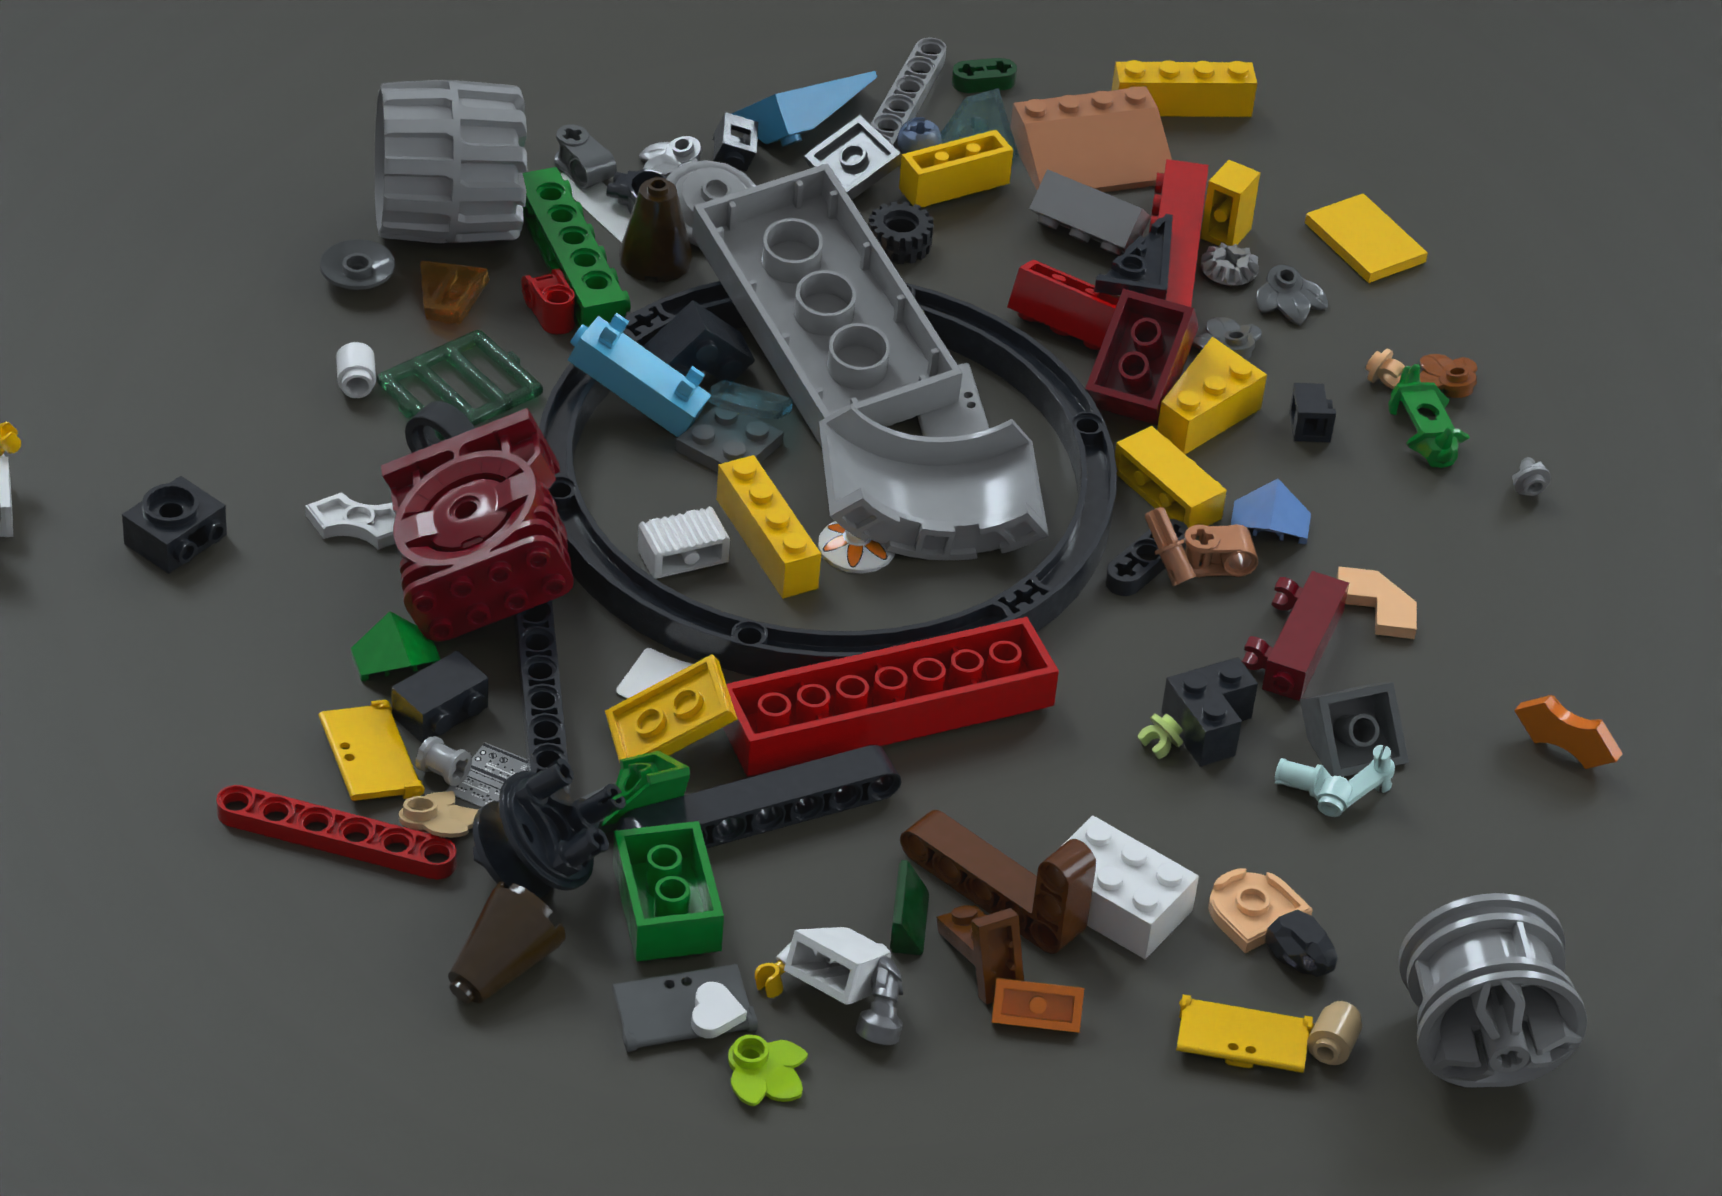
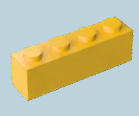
[1111,60,1257,117]
[716,455,821,599]

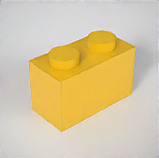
[1200,160,1261,246]

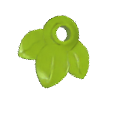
[728,1035,808,1106]

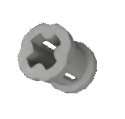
[415,736,472,786]

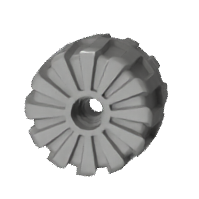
[374,80,527,243]

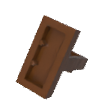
[936,905,1024,1004]

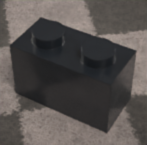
[392,651,488,743]

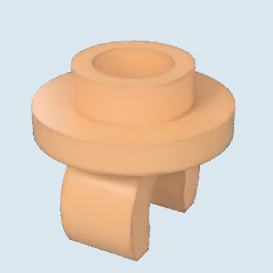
[1365,348,1405,389]

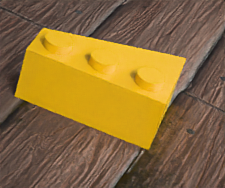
[1157,337,1267,454]

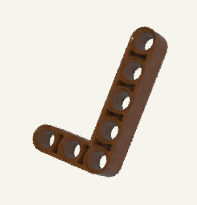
[900,810,1096,954]

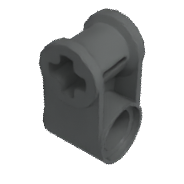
[554,124,617,189]

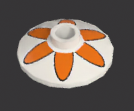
[818,521,895,574]

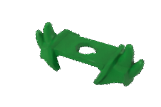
[1388,364,1470,468]

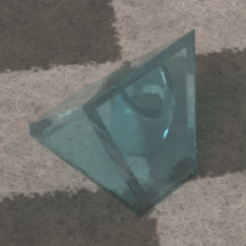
[941,88,1019,158]

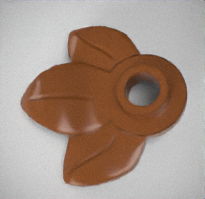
[1420,354,1478,398]

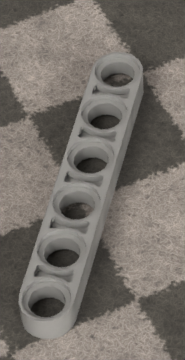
[871,37,947,149]

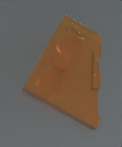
[420,261,489,324]

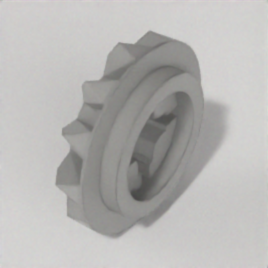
[1201,242,1259,285]

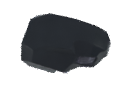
[1265,909,1338,977]

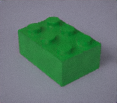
[613,821,724,961]

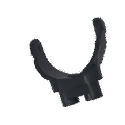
[606,168,667,214]

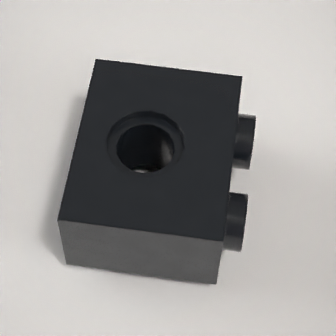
[122,476,227,574]

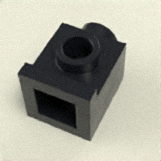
[712,112,758,171]
[1289,383,1336,442]

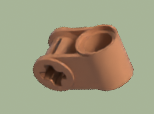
[1184,524,1258,578]

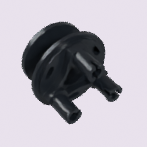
[473,759,626,898]

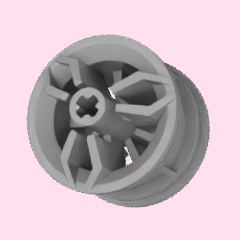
[1398,893,1587,1087]

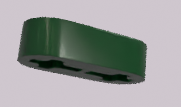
[952,58,1017,93]

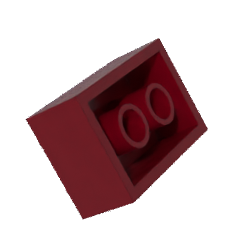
[1085,289,1199,425]

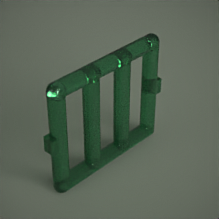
[377,330,543,440]

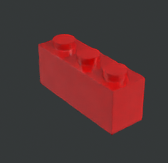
[1007,259,1120,350]

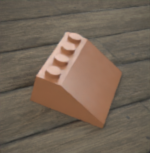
[1010,86,1172,192]

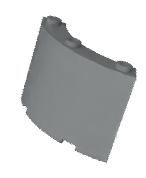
[819,404,1049,560]

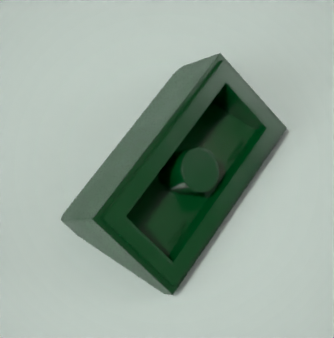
[890,860,929,955]

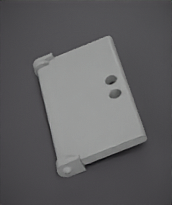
[917,363,989,437]

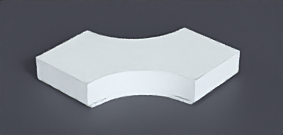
[305,492,396,550]

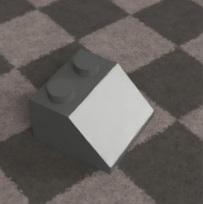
[1300,682,1409,777]

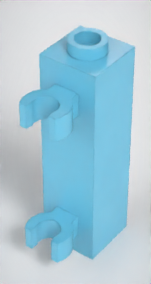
[568,313,711,437]

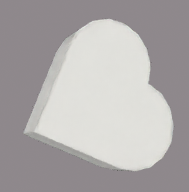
[691,982,747,1038]

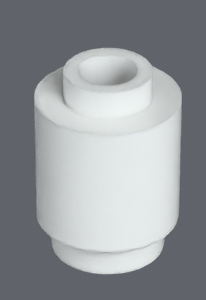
[336,342,376,398]

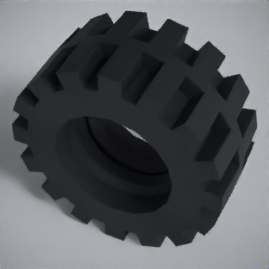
[868,201,934,264]

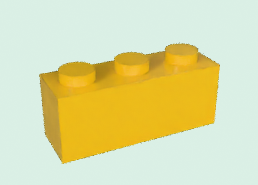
[899,130,1013,207]
[1115,426,1227,528]

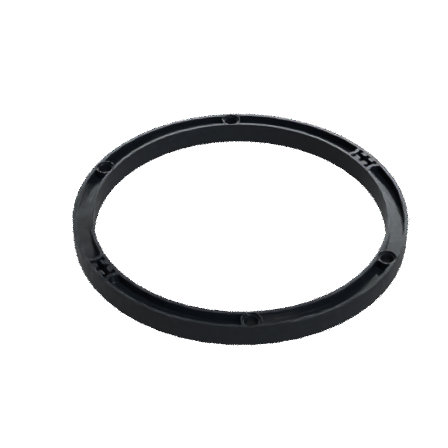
[539,281,1117,677]

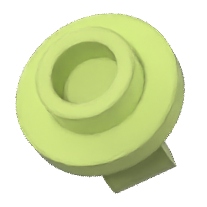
[1138,713,1183,759]

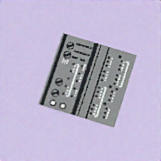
[446,742,528,807]

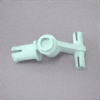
[1275,745,1395,817]

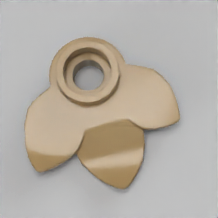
[399,791,479,838]

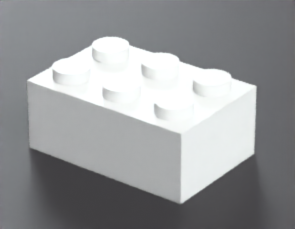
[1064,815,1199,960]

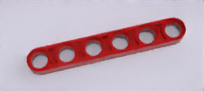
[216,785,457,880]

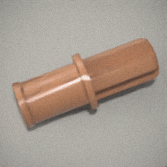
[1145,507,1196,586]

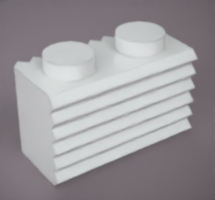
[638,506,730,579]

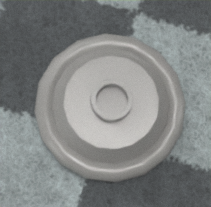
[666,160,756,247]

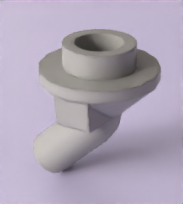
[1512,457,1551,496]

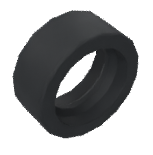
[405,401,475,453]

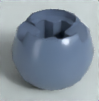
[897,117,942,154]

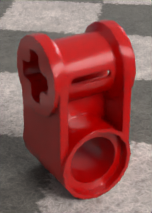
[521,268,575,334]

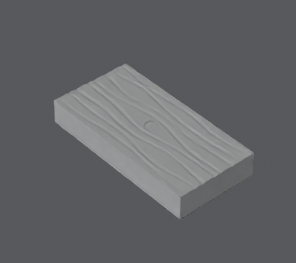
[692,163,963,447]

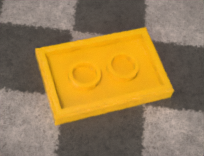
[1305,193,1428,283]
[605,654,738,762]

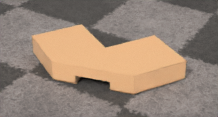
[1337,566,1417,639]

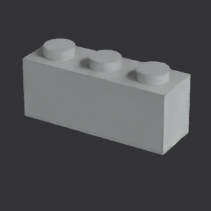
[1029,169,1151,256]

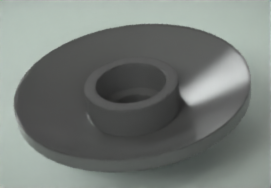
[320,239,395,290]

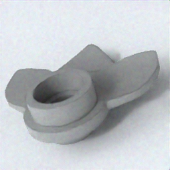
[639,136,702,177]

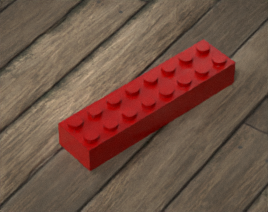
[723,617,1059,777]

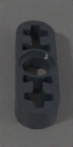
[1105,519,1188,596]

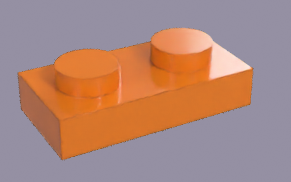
[991,978,1084,1033]

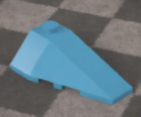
[731,71,877,147]

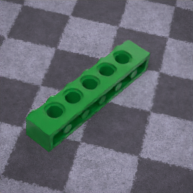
[522,167,631,328]

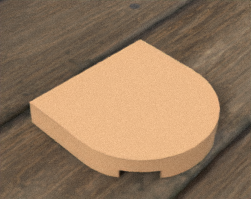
[1208,868,1313,953]

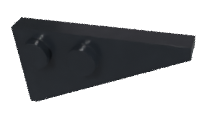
[1094,214,1173,300]

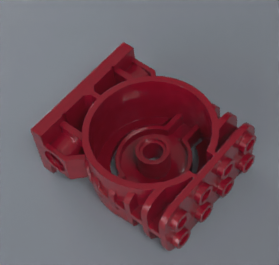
[381,408,574,642]

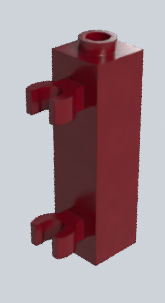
[1242,571,1349,701]

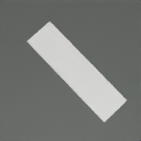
[561,172,631,243]

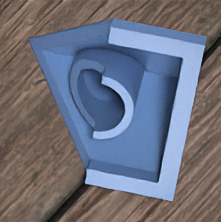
[1231,478,1311,544]

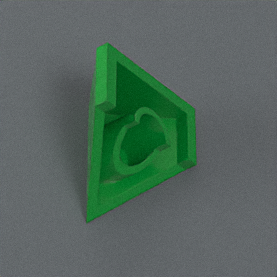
[351,611,441,681]
[602,751,690,826]

